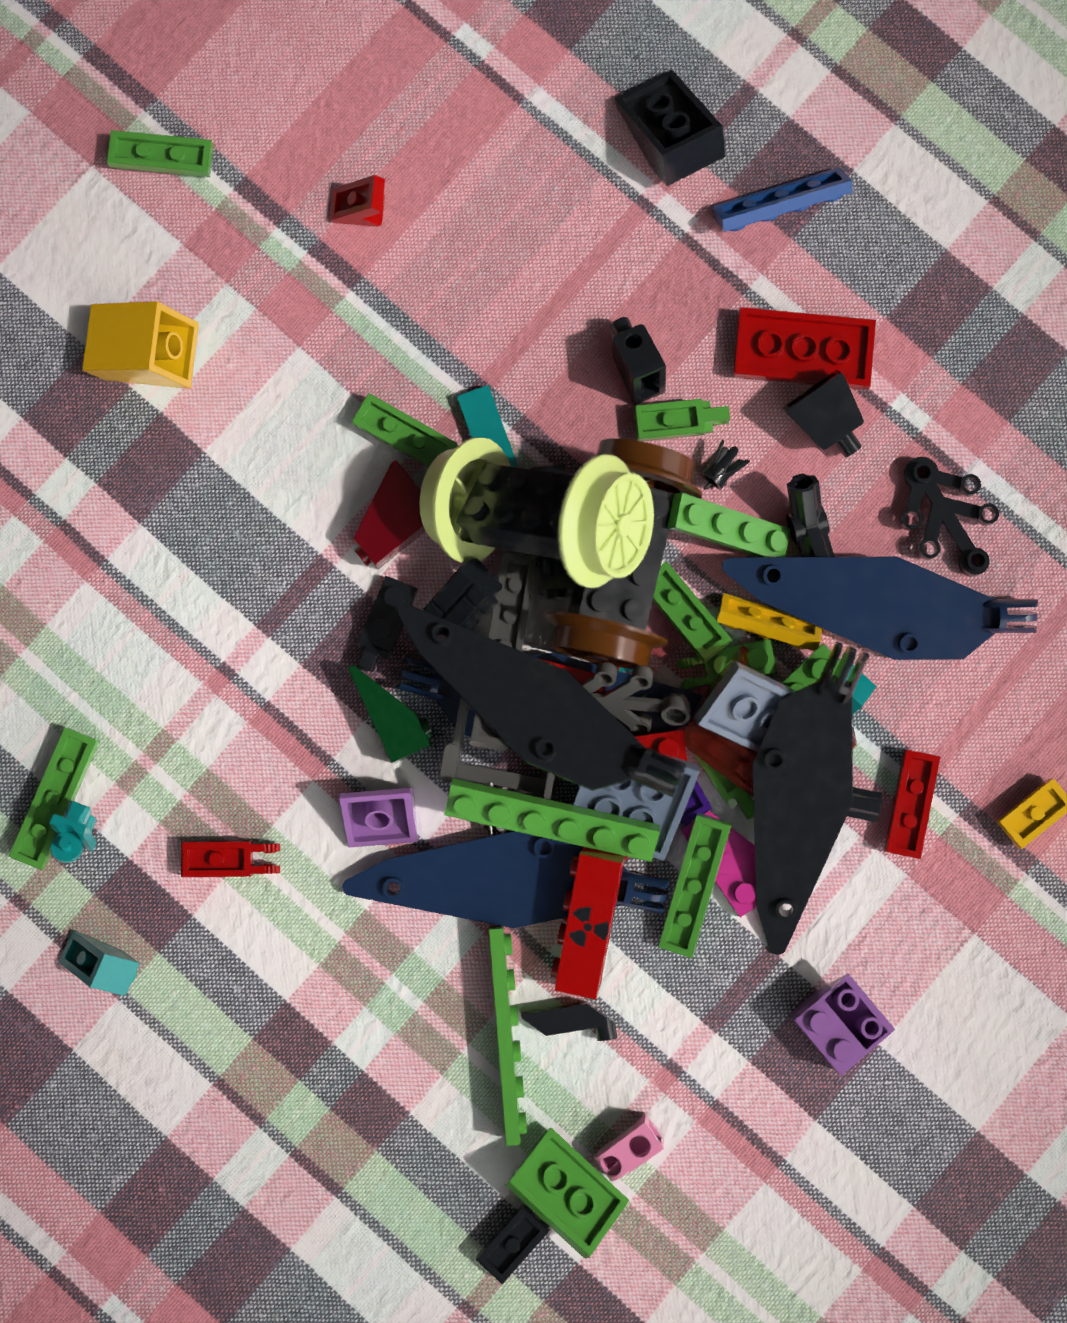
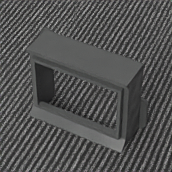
[440,697,555,800]

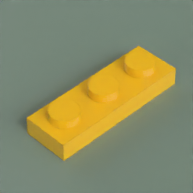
[717,593,822,651]

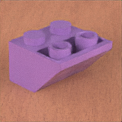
[788,973,895,1076]

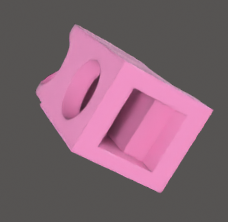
[594,1113,664,1182]

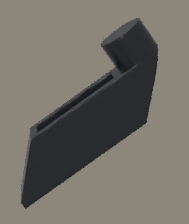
[521,1001,617,1041]

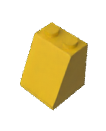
[82,301,199,389]

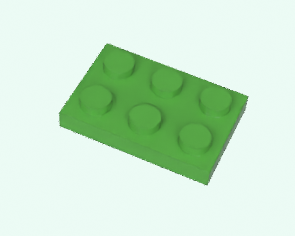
[505,1127,630,1259]

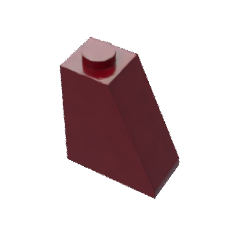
[353,460,425,570]

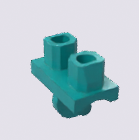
[49,801,97,863]

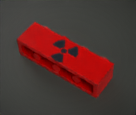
[551,847,625,1000]

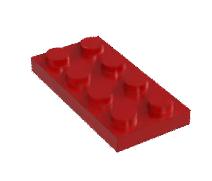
[733,307,876,390]

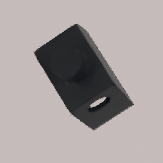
[610,317,666,405]
[782,369,864,458]

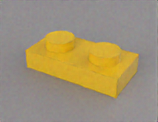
[996,778,1067,849]

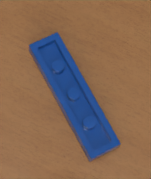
[712,167,853,232]

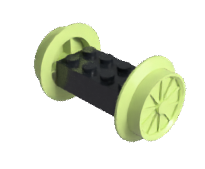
[420,437,654,588]

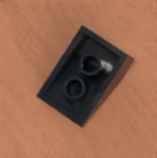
[614,70,726,186]

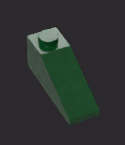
[348,665,434,764]

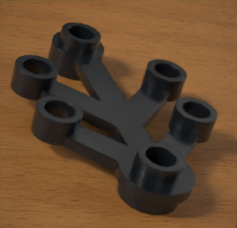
[899,457,999,577]

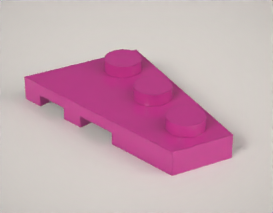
[680,811,756,918]

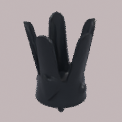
[700,439,750,490]

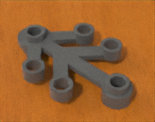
[580,663,691,736]

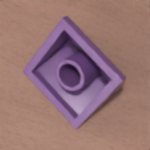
[339,788,418,848]

